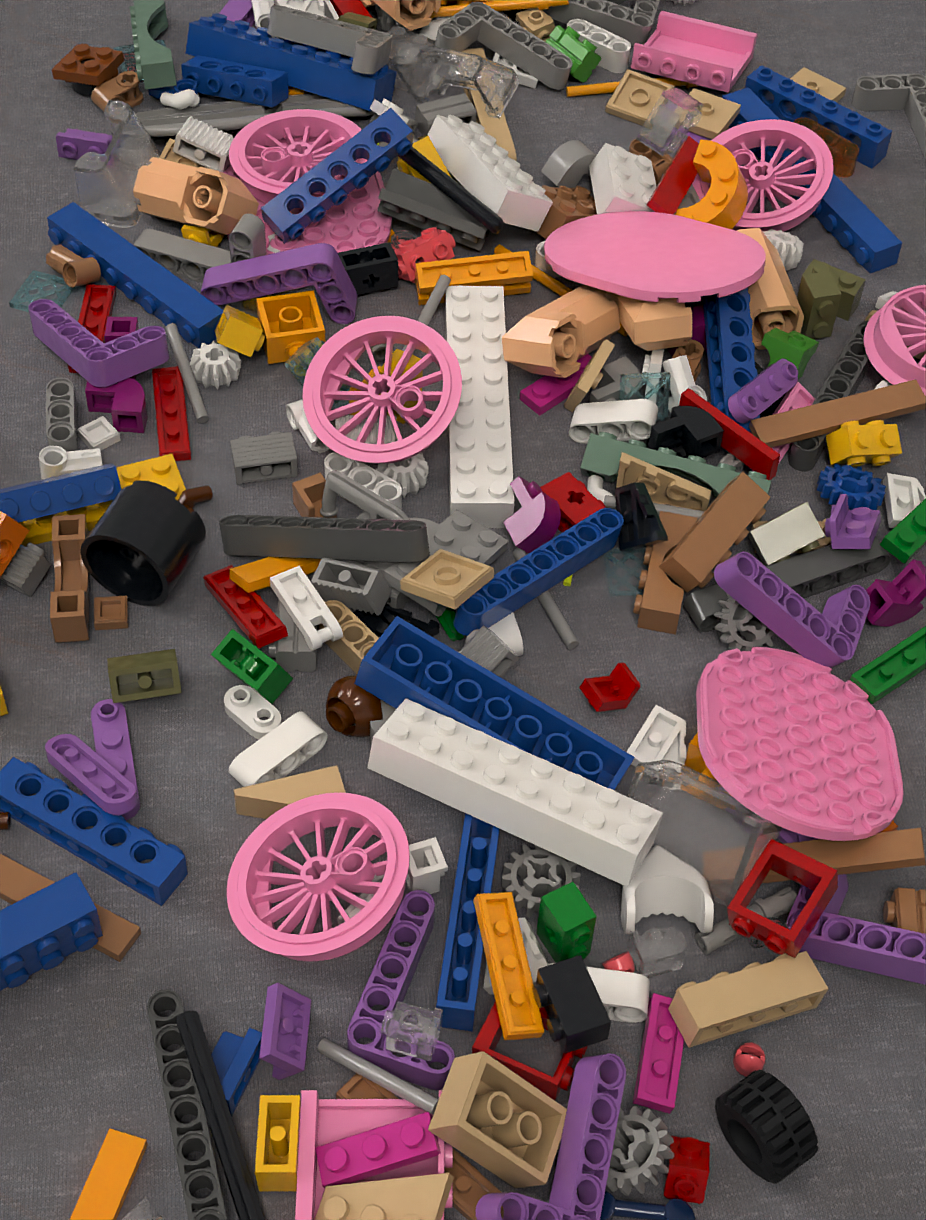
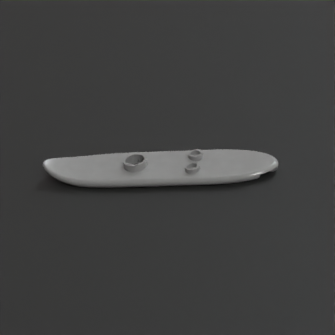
[114,93,376,137]

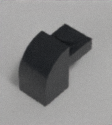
[648,406,724,458]

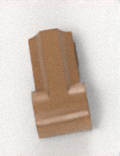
[46,244,101,288]

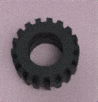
[715,1070,818,1183]

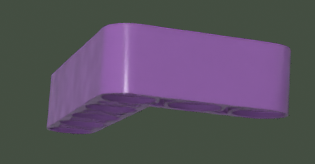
[201,243,358,324]
[28,299,169,387]
[714,551,871,668]
[786,874,926,985]
[347,890,455,1090]
[476,1053,626,1220]

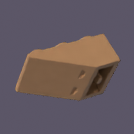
[536,185,597,239]

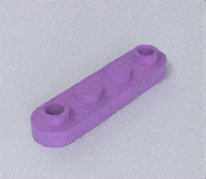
[728,359,798,424]
[91,699,140,820]
[45,734,138,816]

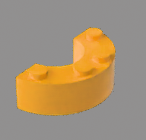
[675,139,748,229]

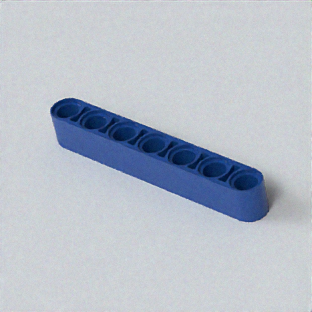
[453,508,624,636]

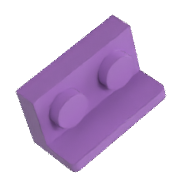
[56,129,120,165]
[825,494,881,549]
[259,983,311,1080]

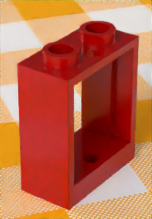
[727,839,838,958]
[472,1001,588,1101]

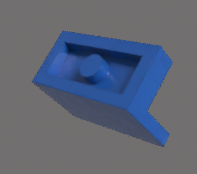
[211,1027,262,1116]

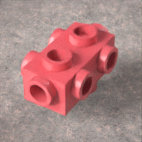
[394,227,456,283]

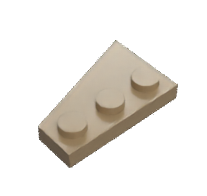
[616,452,711,511]
[315,1173,454,1220]

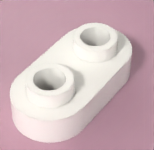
[224,685,282,740]

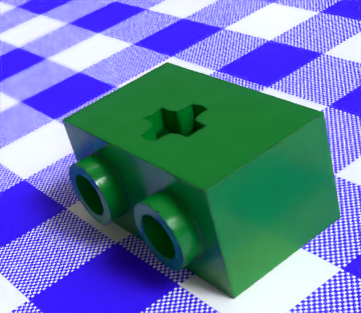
[211,629,293,704]
[536,882,597,963]

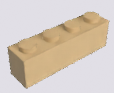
[668,951,829,1048]

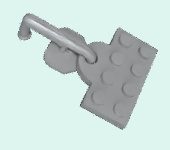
[320,470,509,613]

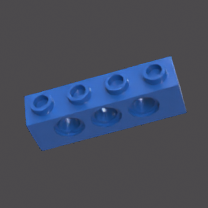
[181,55,289,108]

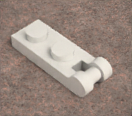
[270,566,343,651]

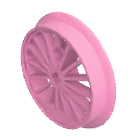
[229,109,367,209]
[692,119,833,232]
[864,285,926,396]
[303,316,462,463]
[227,793,410,961]

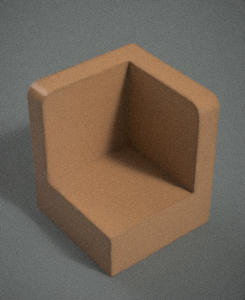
[292,472,337,518]

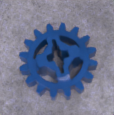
[816,464,886,510]

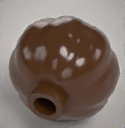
[326,676,382,738]

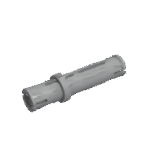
[695,886,797,955]

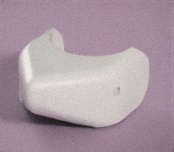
[621,845,714,934]

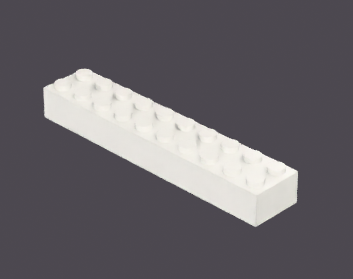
[445,285,514,528]

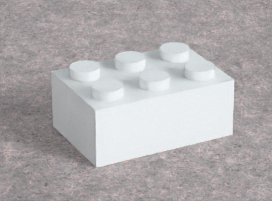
[589,143,657,215]

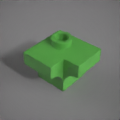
[761,327,819,379]

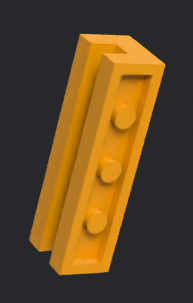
[414,251,533,305]

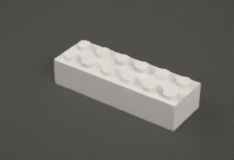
[427,115,553,232]

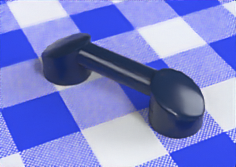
[600,1191,695,1220]

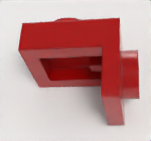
[579,663,641,712]
[664,1136,710,1204]

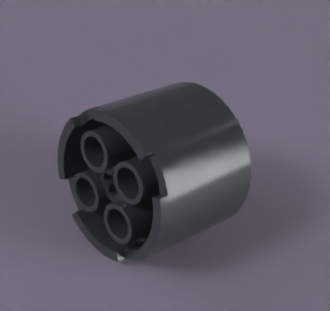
[80,480,206,606]

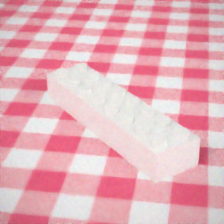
[367,698,663,887]

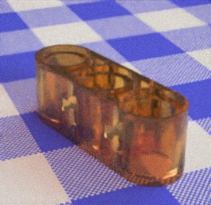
[794,117,859,178]

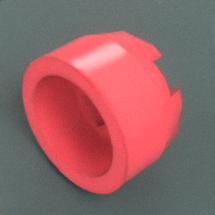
[602,951,635,973]
[733,1042,765,1077]

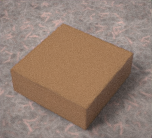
[94,596,128,630]

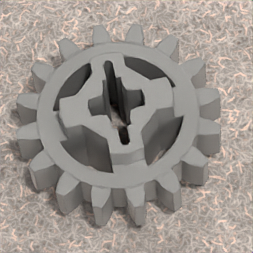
[714,593,779,651]
[501,845,581,917]
[606,1106,674,1196]

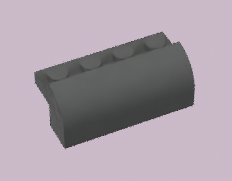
[377,169,490,251]

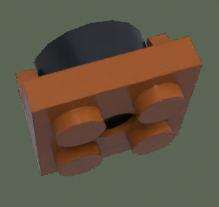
[51,44,124,95]

